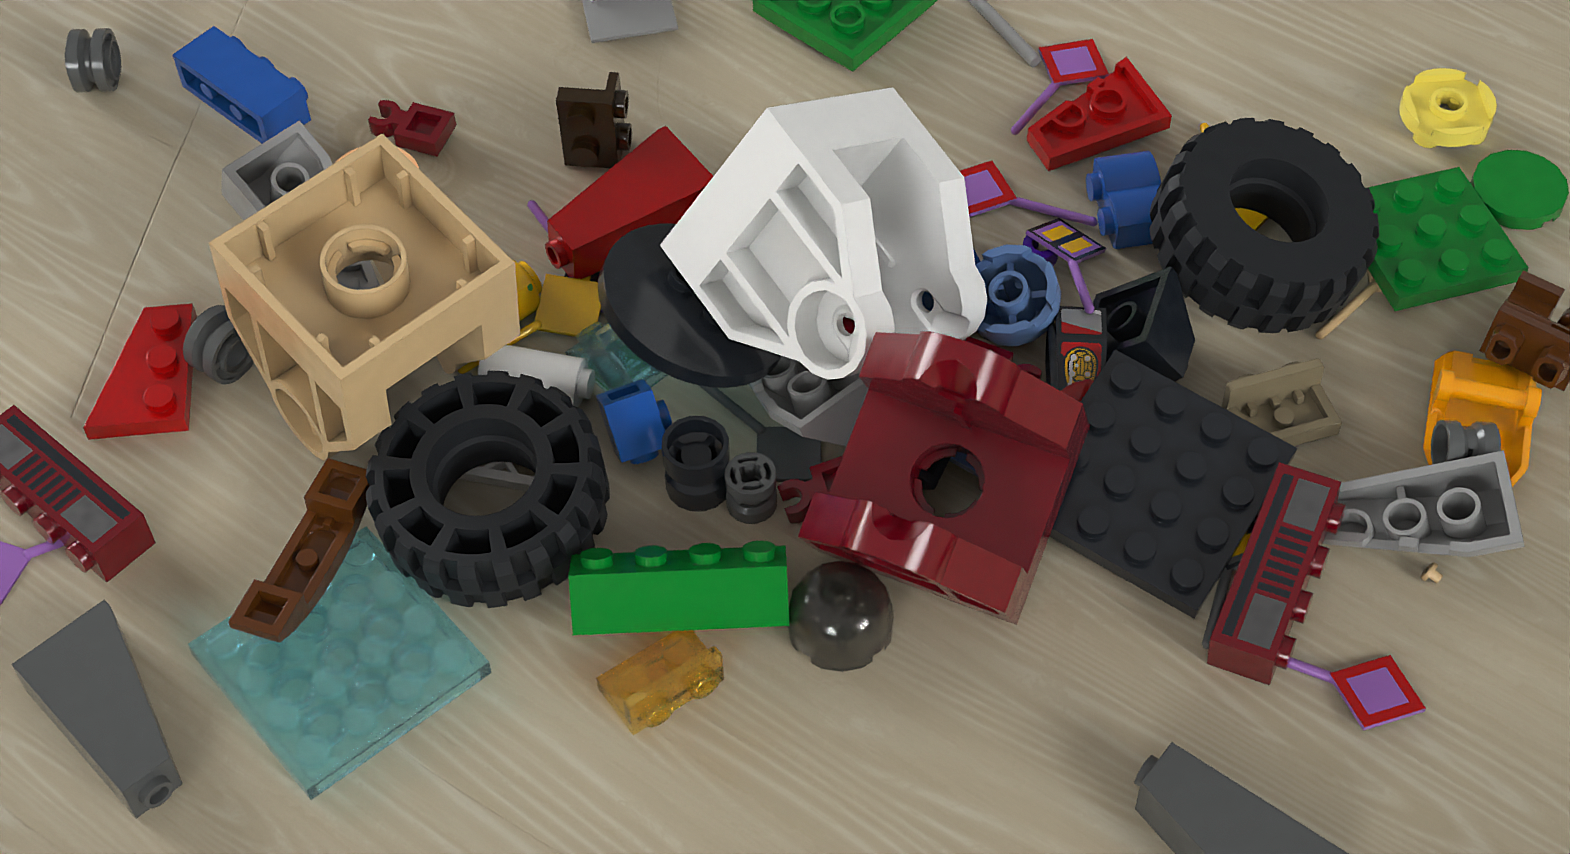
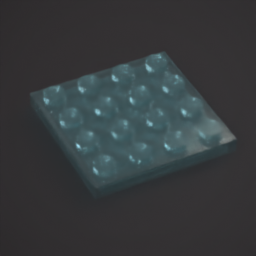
[188,526,492,800]

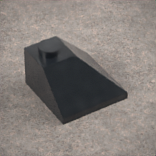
[1093,267,1195,382]

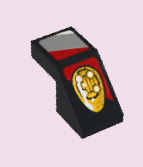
[1055,306,1107,391]

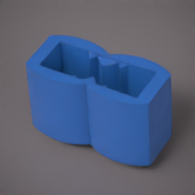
[1086,151,1161,249]

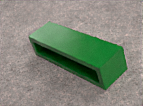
[568,540,789,635]

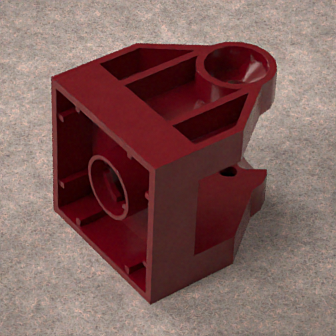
[798,331,1090,625]

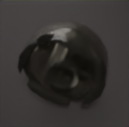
[787,561,894,672]

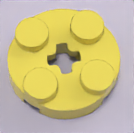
[1399,68,1497,148]

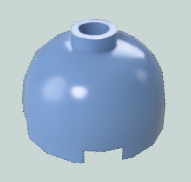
[976,244,1061,346]

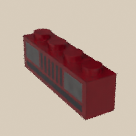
[0,405,156,582]
[1207,462,1346,685]

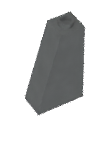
[11,599,183,819]
[1134,742,1348,854]

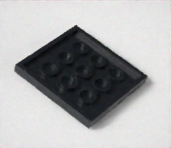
[1049,350,1297,619]

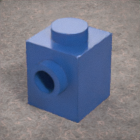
[596,379,672,464]

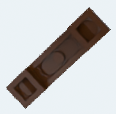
[228,458,370,643]

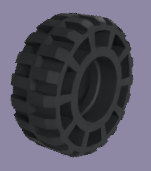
[1149,118,1379,333]
[366,371,610,608]

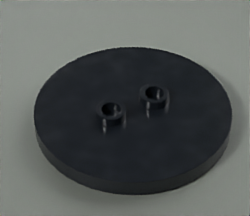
[598,223,782,388]

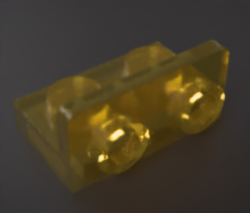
[596,630,724,735]

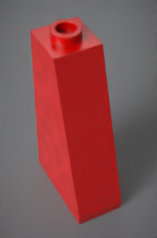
[545,126,713,280]

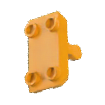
[1423,350,1542,487]

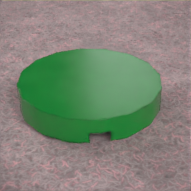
[1471,150,1569,230]

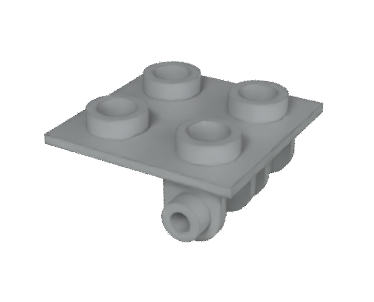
[582,0,678,43]

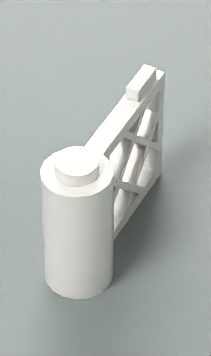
[459,345,595,491]

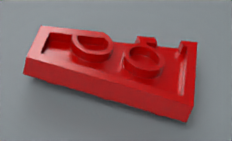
[1027,56,1172,171]
[83,303,197,440]

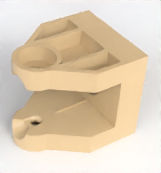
[209,134,520,461]

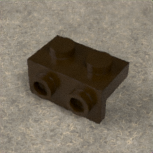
[556,72,632,168]

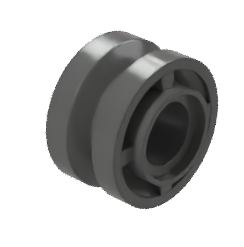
[65,28,121,93]
[183,305,254,384]

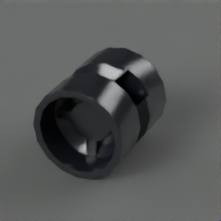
[662,416,730,512]

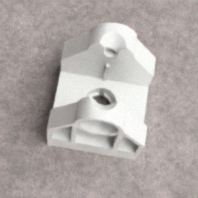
[660,87,987,380]

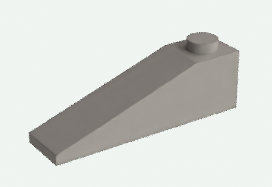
[222,121,380,290]
[749,356,868,446]
[1323,450,1525,557]

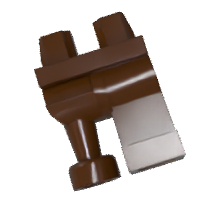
[1479,270,1570,391]

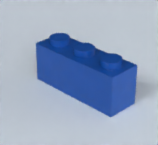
[172,26,311,144]

